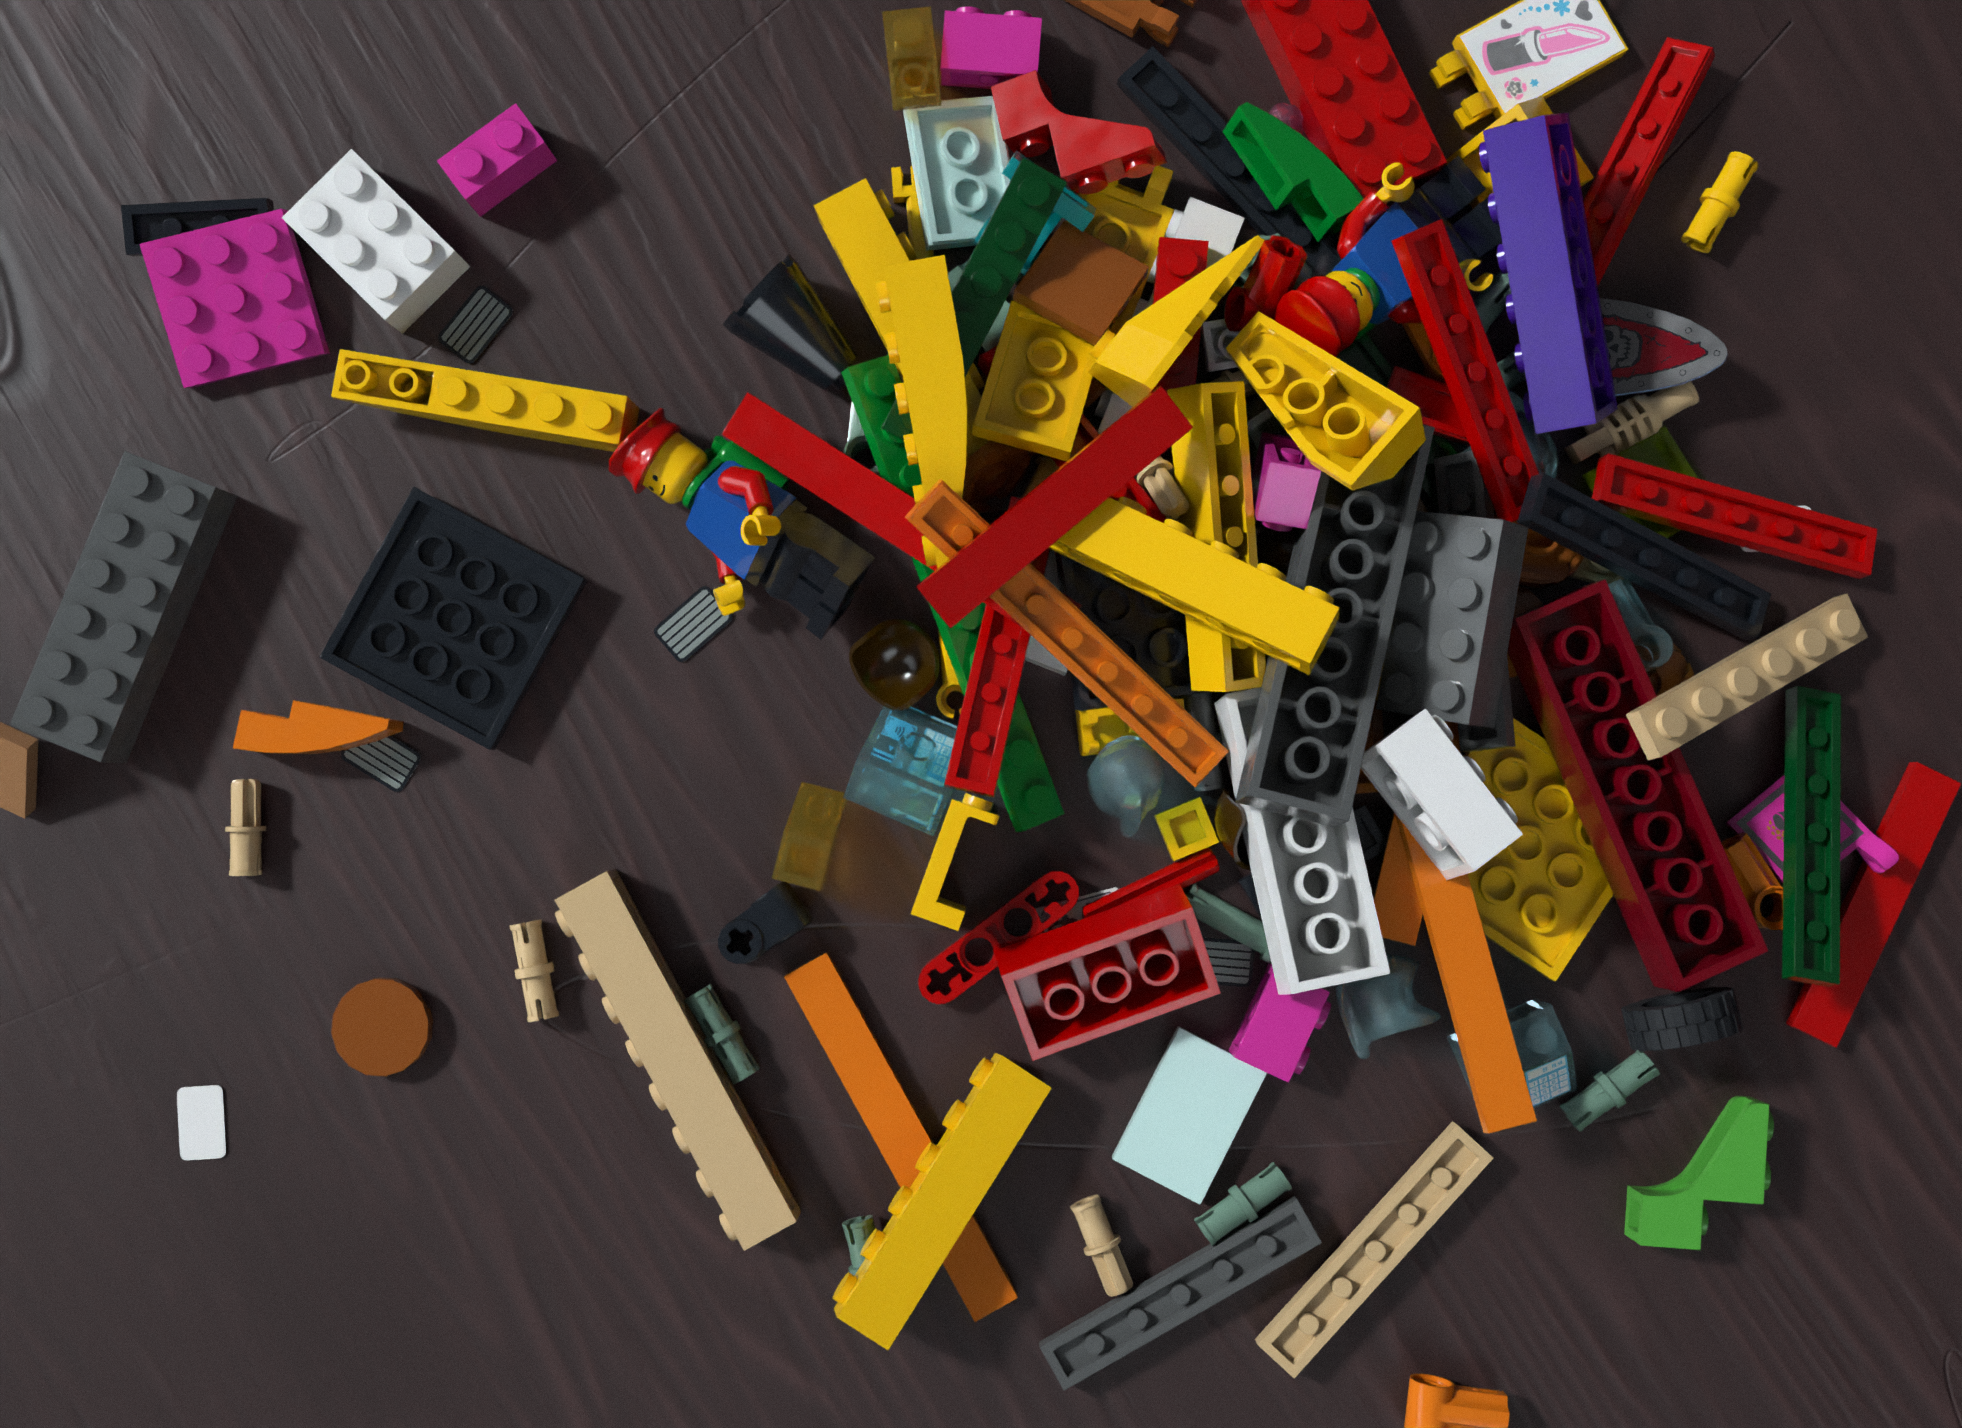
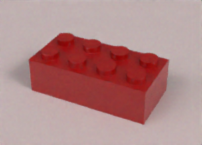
[994,884,1221,1061]

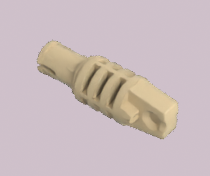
[1565,381,1699,465]

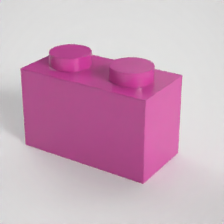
[940,6,1042,89]
[437,103,557,217]
[1251,432,1321,532]
[1229,963,1331,1083]

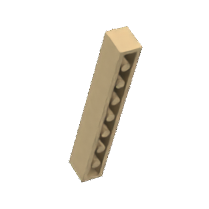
[555,869,801,1251]

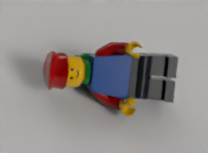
[1274,156,1502,358]
[609,408,875,640]

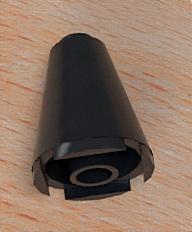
[723,254,858,390]

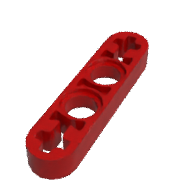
[918,870,1079,1004]

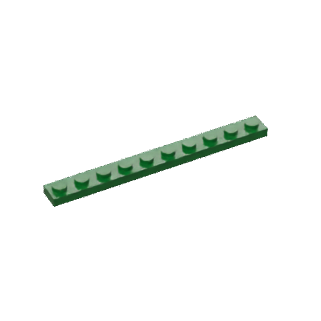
[841,355,1064,832]

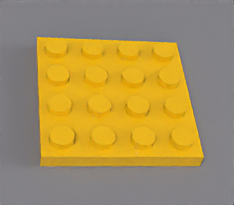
[1463,718,1613,982]

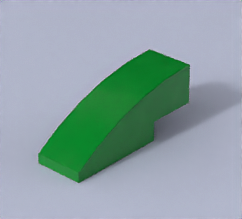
[1223,102,1364,242]

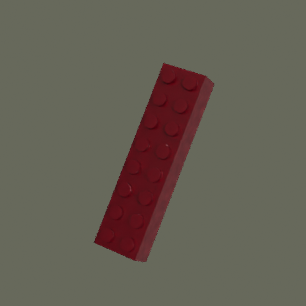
[1507,579,1768,992]

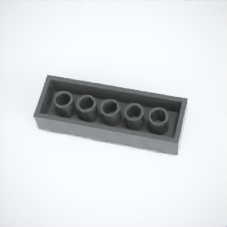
[9,451,238,763]

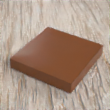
[1013,220,1149,345]

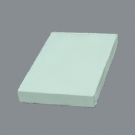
[903,96,1010,251]
[1112,1026,1267,1205]

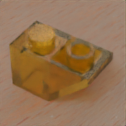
[882,6,942,111]
[772,782,849,891]

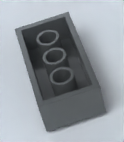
[1376,511,1529,728]

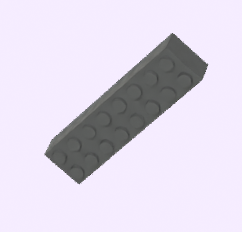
[1235,425,1435,827]

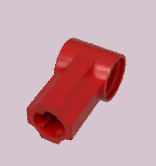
[1224,235,1308,332]

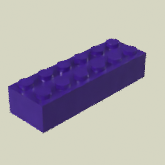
[1479,113,1618,434]

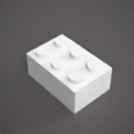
[282,149,470,334]
[1361,709,1523,880]

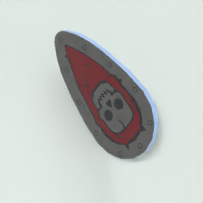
[1599,298,1728,396]

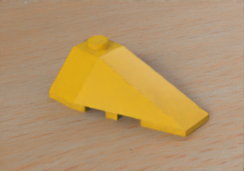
[1088,235,1265,407]
[1226,311,1426,491]

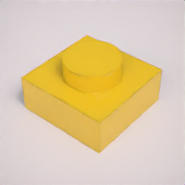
[1154,797,1219,861]

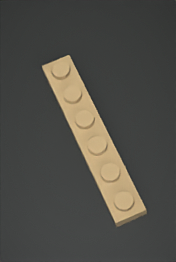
[1626,594,1868,760]
[1255,1121,1493,1378]

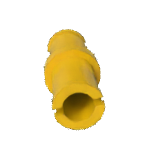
[1681,151,1759,253]

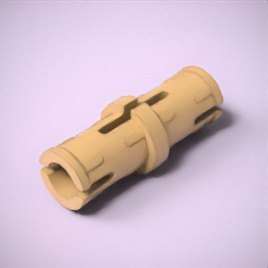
[510,919,559,1022]

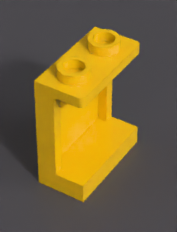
[911,793,1000,931]

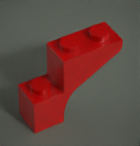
[991,70,1167,195]

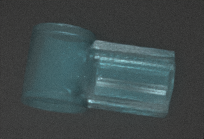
[1608,579,1673,677]

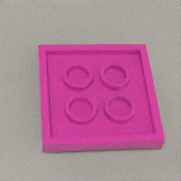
[139,209,330,388]

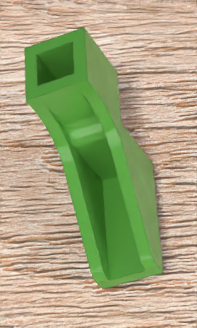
[1624,1096,1774,1250]

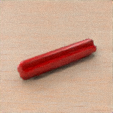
[1082,848,1220,918]

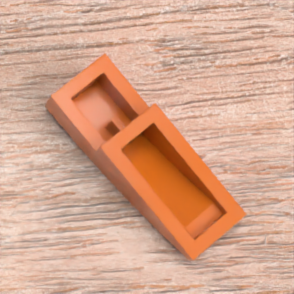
[233,700,404,754]

